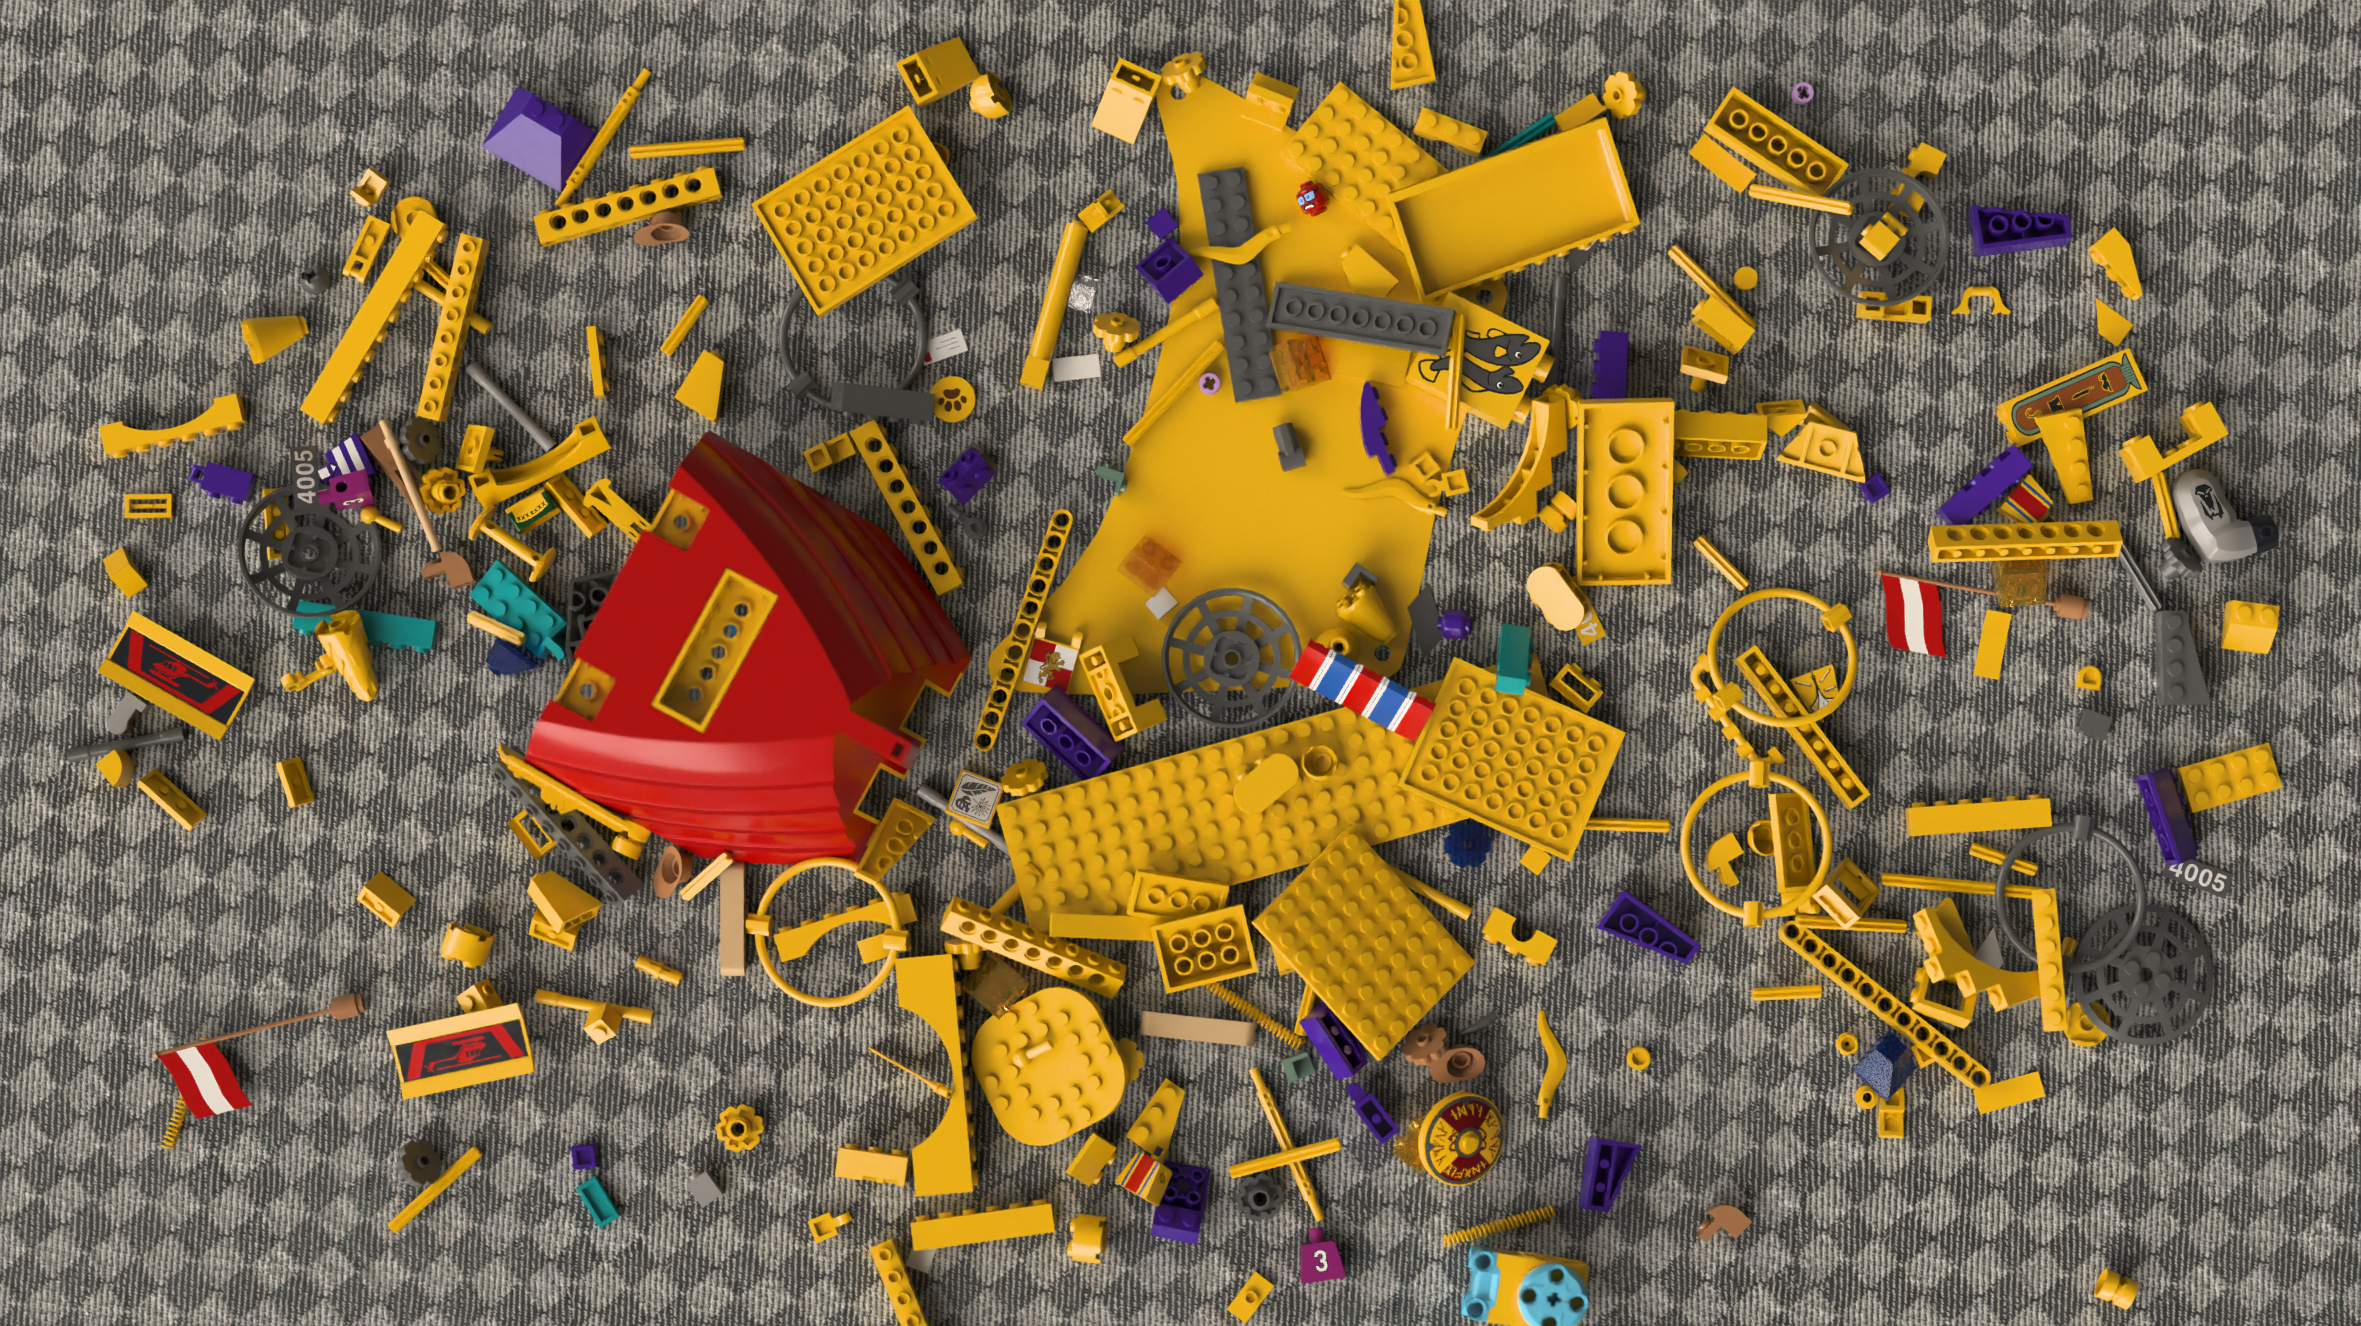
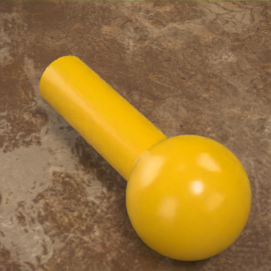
[360,506,404,534]
[949,818,990,849]
[1013,1040,1054,1068]

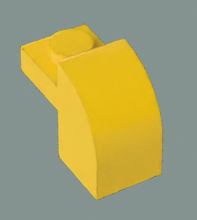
[1705,832,1744,887]

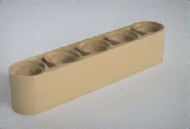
[720,861,746,976]
[1139,1011,1256,1047]

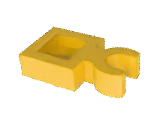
[1426,468,1469,498]

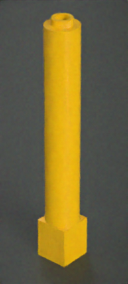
[1020,220,1088,391]

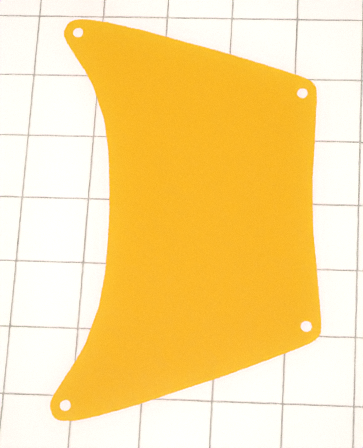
[988,75,1507,695]

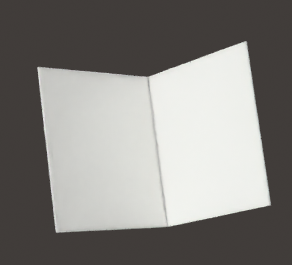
[1145,587,1179,620]

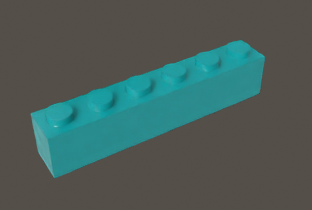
[292,601,440,654]

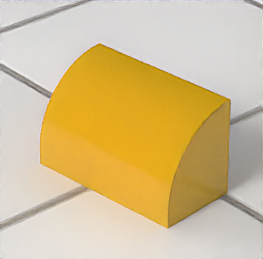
[95,750,134,788]

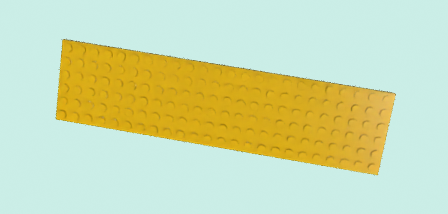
[996,653,1550,934]

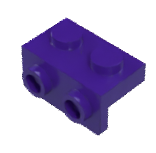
[938,448,996,506]

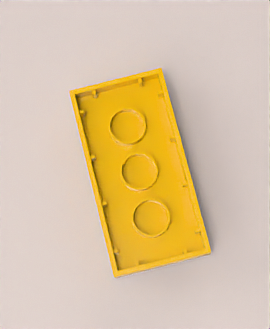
[1575,397,1674,586]

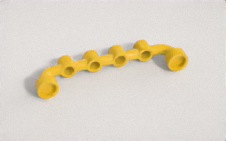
[1691,652,1785,766]

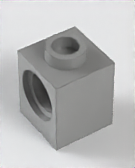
[687,1169,724,1208]

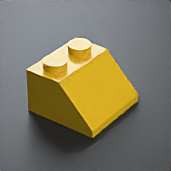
[2221,600,2280,654]
[1066,1131,1118,1187]

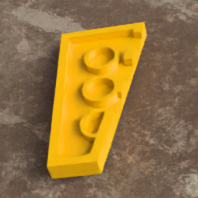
[1390,0,1436,91]
[2034,408,2093,504]
[854,797,936,886]

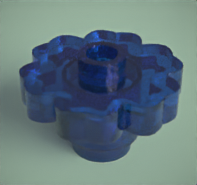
[1443,821,1491,868]

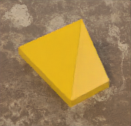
[1756,399,1806,437]

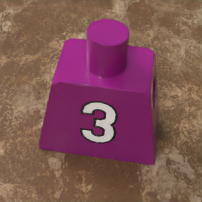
[317,469,375,510]
[1300,1227,1346,1284]

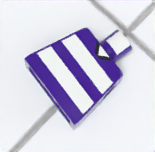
[318,433,379,482]

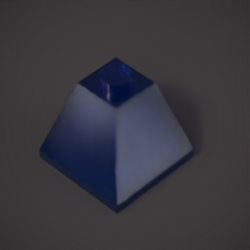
[486,637,543,677]
[1852,1032,1916,1102]

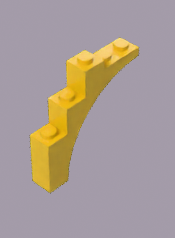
[1471,393,1567,531]
[1913,906,2041,1012]

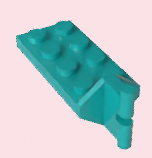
[469,559,567,659]

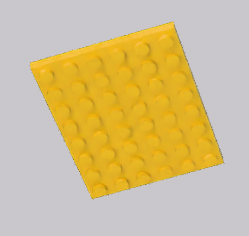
[751,105,978,318]
[1397,657,1626,862]
[1251,825,1476,1061]

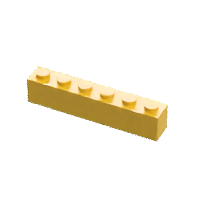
[1905,794,2052,836]
[910,1199,1055,1251]

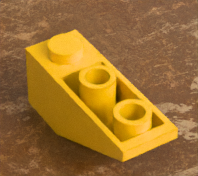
[2088,227,2143,301]

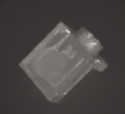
[1067,274,1099,313]

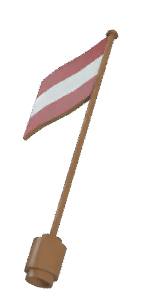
[1876,568,2090,658]
[153,992,366,1119]

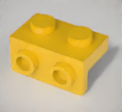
[456,979,504,1014]

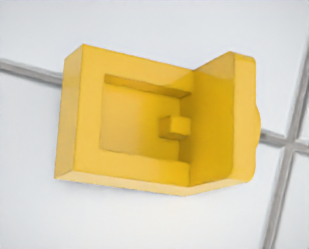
[350,167,391,207]

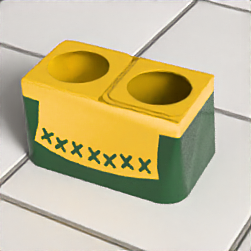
[505,487,561,535]

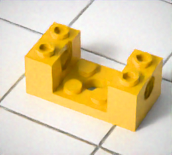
[2118,401,2229,483]
[1079,633,1167,742]

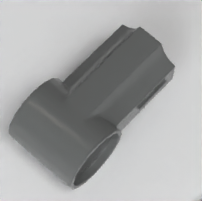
[1273,422,1306,472]

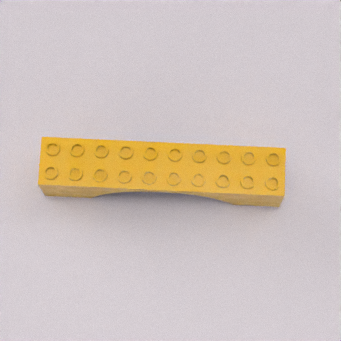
[895,954,979,1197]

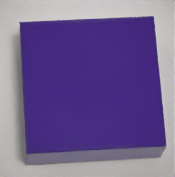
[1146,207,1179,241]
[1858,472,1892,505]
[571,1143,598,1170]

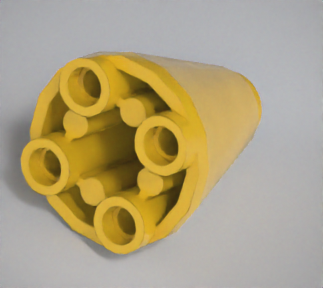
[240,315,309,364]
[1336,579,1397,645]
[1316,627,1360,663]

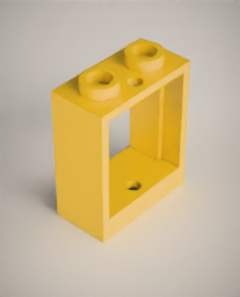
[1691,296,1755,355]
[1812,857,1881,930]
[1909,964,1978,1029]

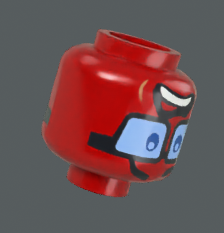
[1296,180,1330,217]

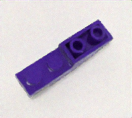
[1359,382,1397,477]

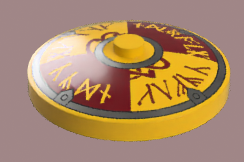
[1418,1092,1505,1186]

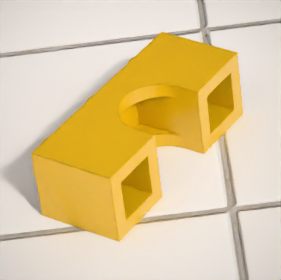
[1413,107,1488,159]
[1888,142,1947,219]
[1856,291,1932,324]
[1481,907,1557,967]

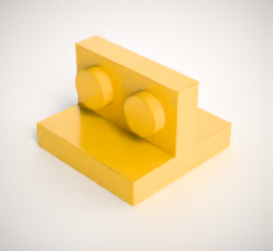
[1239,72,1299,133]

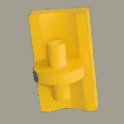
[1078,189,1125,233]

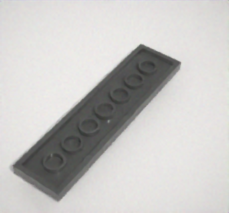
[1266,282,1456,357]

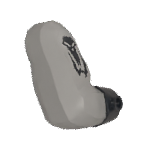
[2170,469,2279,563]

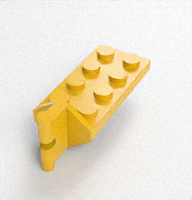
[1768,793,1821,917]

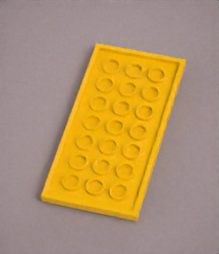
[1280,81,1449,257]

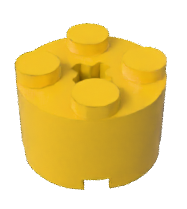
[441,921,495,969]
[1067,1213,1108,1264]

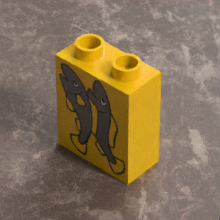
[1405,292,1555,430]

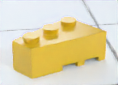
[835,1143,911,1187]

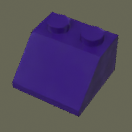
[1134,237,1204,304]

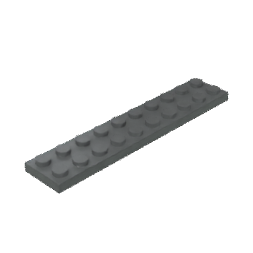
[1197,167,1281,403]

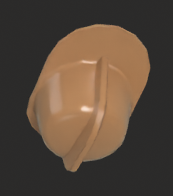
[634,212,690,246]
[653,846,694,899]
[1429,1044,1485,1083]

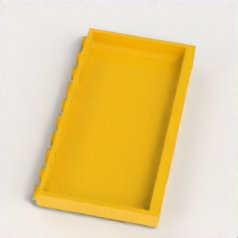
[1385,117,1640,304]

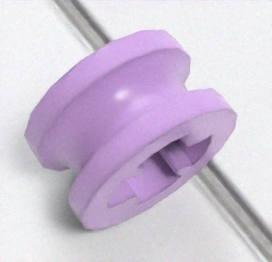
[1791,82,1814,105]
[1199,373,1220,395]

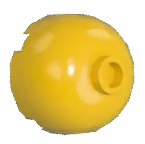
[969,71,1013,119]

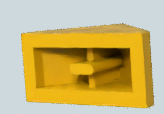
[103,547,149,599]

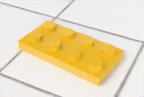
[2177,742,2282,813]
[1126,868,1229,922]

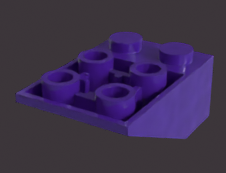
[1150,1160,1211,1244]

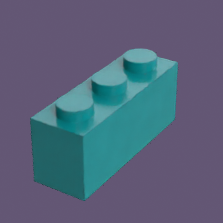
[1495,624,1534,695]

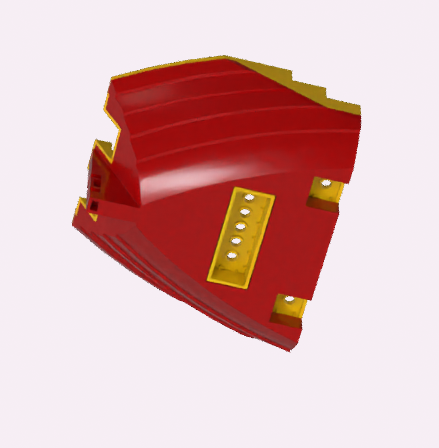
[524,431,972,865]

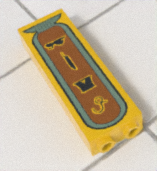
[1997,348,2148,448]

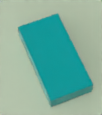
[575,1175,621,1228]

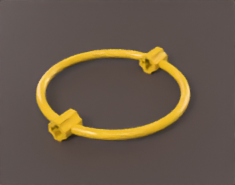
[1707,588,1858,727]
[1680,761,1833,928]
[745,857,911,1007]

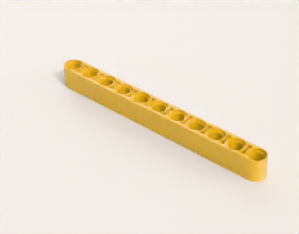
[974,509,1073,752]
[1778,920,1991,1089]

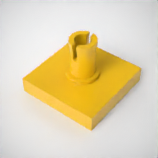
[1680,345,1729,392]
[455,424,504,474]

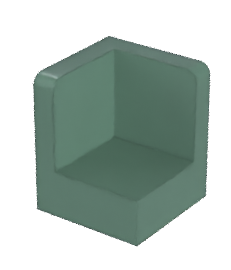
[1281,1051,1315,1083]

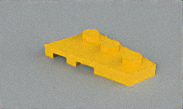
[1125,1078,1185,1163]

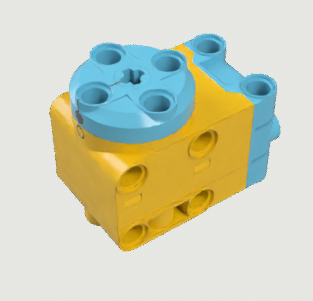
[1461,1245,1590,1326]

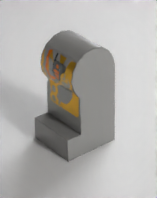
[107,692,152,735]

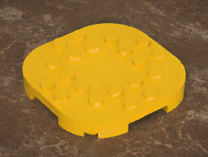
[972,986,1129,1146]

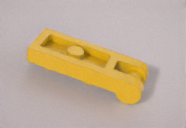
[342,215,392,284]

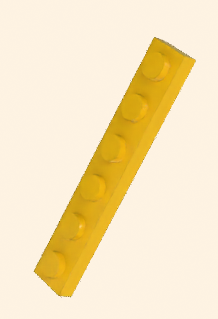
[2031,888,2069,1032]

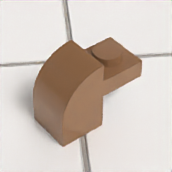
[420,551,477,590]
[1696,1203,1752,1243]

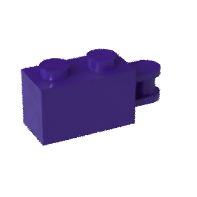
[186,462,258,505]
[1347,1082,1400,1145]

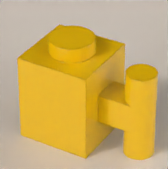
[1859,211,1909,261]

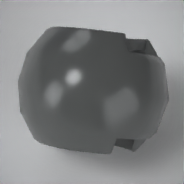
[300,265,330,295]

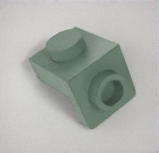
[1096,463,1128,498]

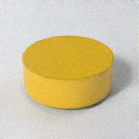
[1734,267,1758,291]
[1626,1046,1651,1070]

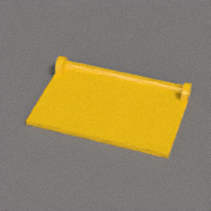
[1335,340,1411,388]

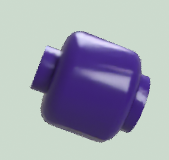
[1437,609,1473,640]

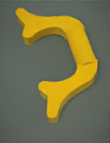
[1951,286,2011,315]

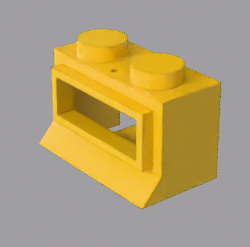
[1548,663,1603,714]
[506,809,557,860]

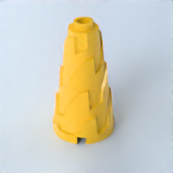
[315,610,379,701]

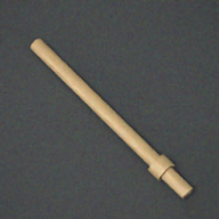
[379,419,442,553]

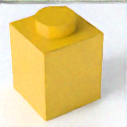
[583,1002,622,1045]

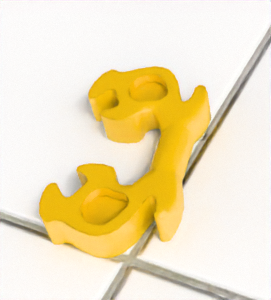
[280,653,338,692]

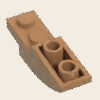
[360,424,426,514]

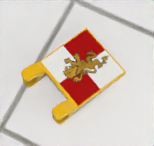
[1022,621,1084,693]

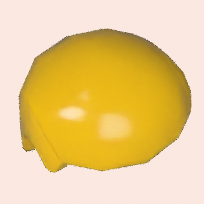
[1302,745,1339,780]
[1747,819,1774,856]

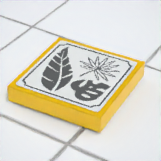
[945,769,1004,829]

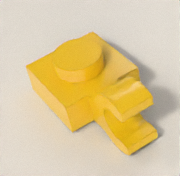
[807,1211,852,1243]

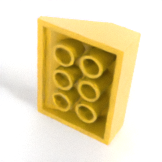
[1150,904,1258,994]

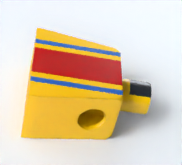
[1996,474,2056,523]
[1115,1146,1172,1207]

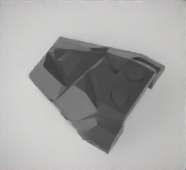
[565,569,619,669]

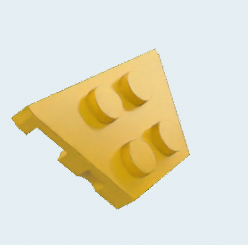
[1777,420,1866,483]

